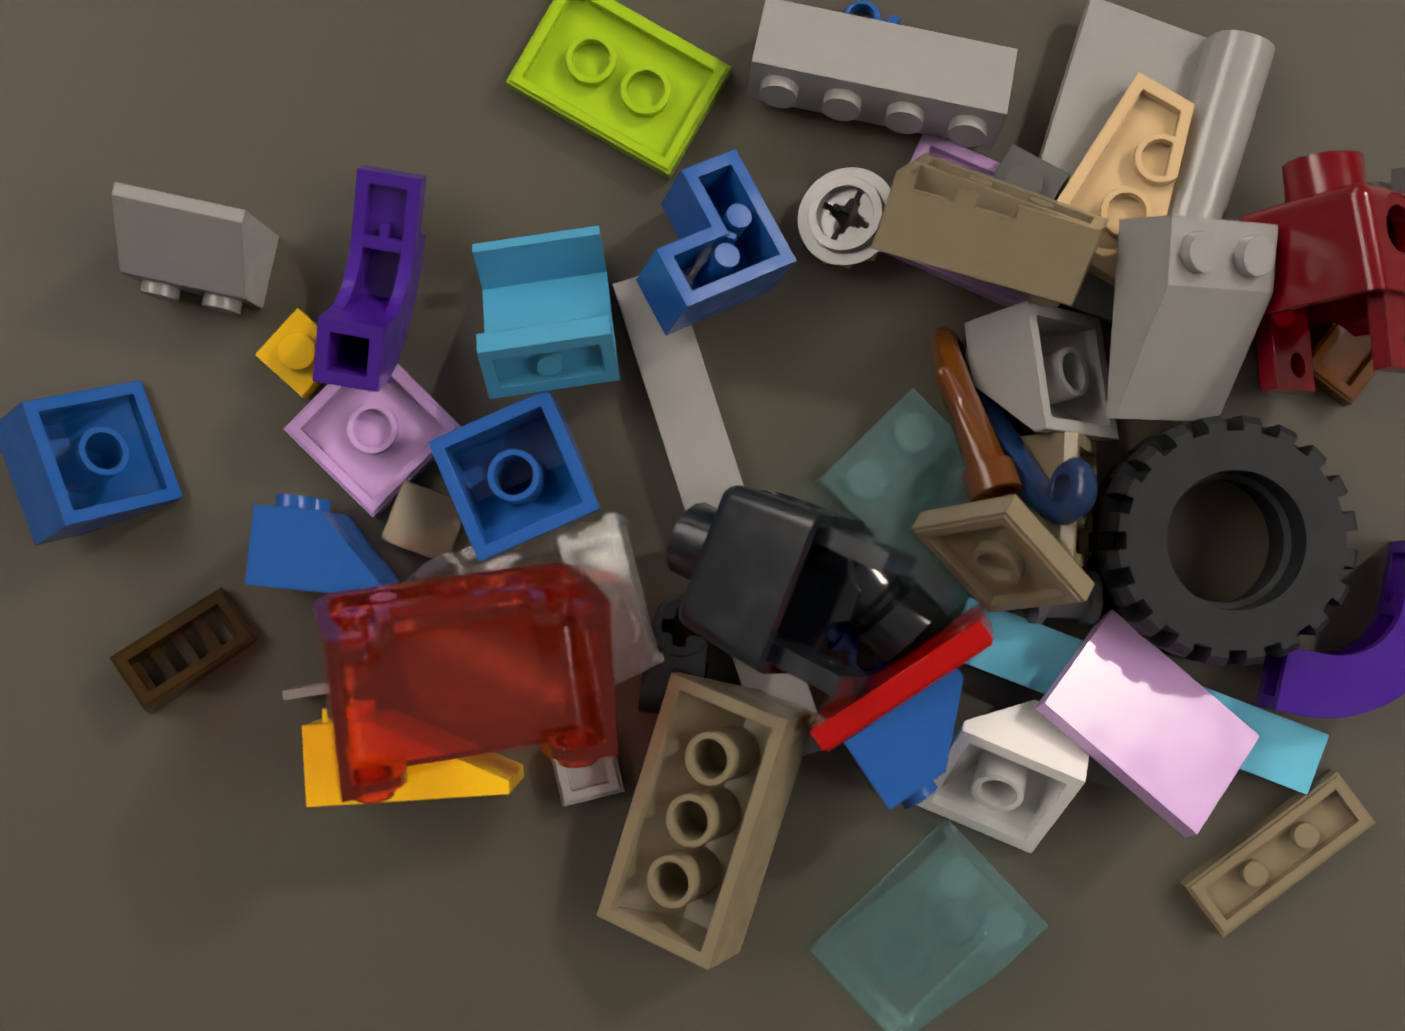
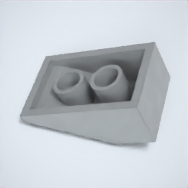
[1106,215,1278,421]

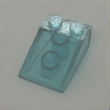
[815,388,972,617]
[810,818,1049,1031]

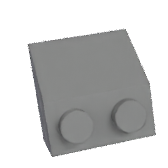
[112,182,279,315]

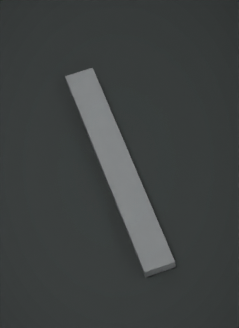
[612,276,822,756]

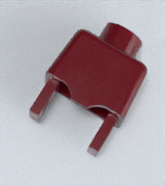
[1239,150,1405,395]

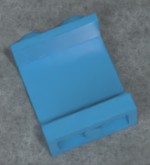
[472,225,620,399]

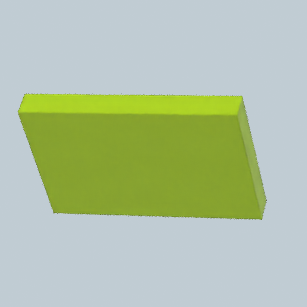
[506,0,731,180]

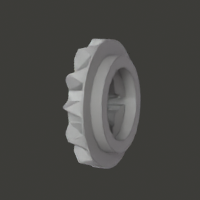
[798,167,891,270]

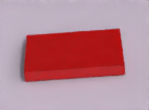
[810,604,994,751]

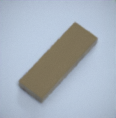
[1179,769,1376,938]

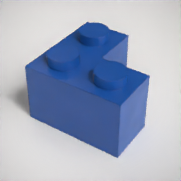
[636,149,797,336]

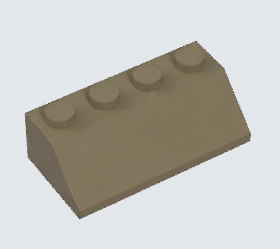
[597,672,817,970]

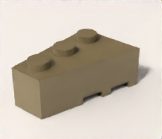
[871,153,1109,307]

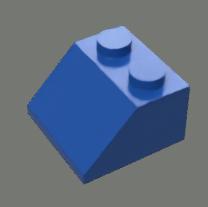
[0,380,183,546]
[428,390,601,563]
[245,493,405,598]
[843,668,964,810]

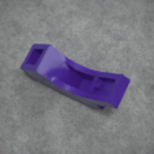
[313,165,427,392]
[1256,540,1405,718]

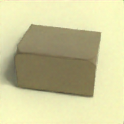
[381,480,462,563]

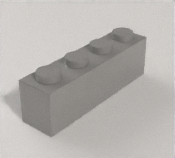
[746,0,1018,149]

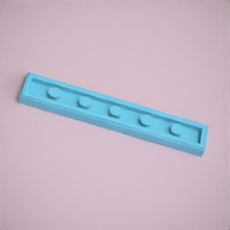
[961,597,1329,795]

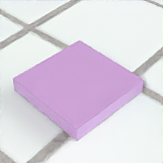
[284,363,462,518]

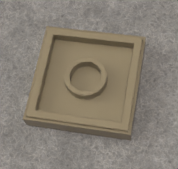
[911,494,1095,613]

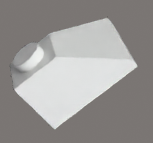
[917,700,1089,854]

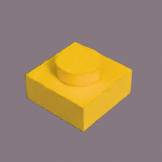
[255,308,322,399]

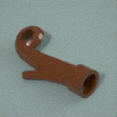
[930,327,1023,502]

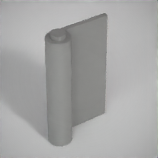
[1006,0,1276,324]

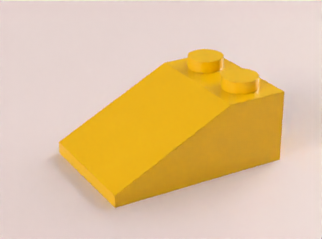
[302,700,524,807]

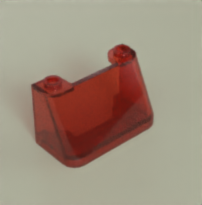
[313,563,618,804]

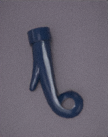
[974,386,1098,525]

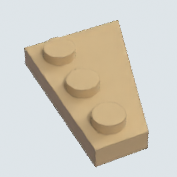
[1057,72,1195,287]

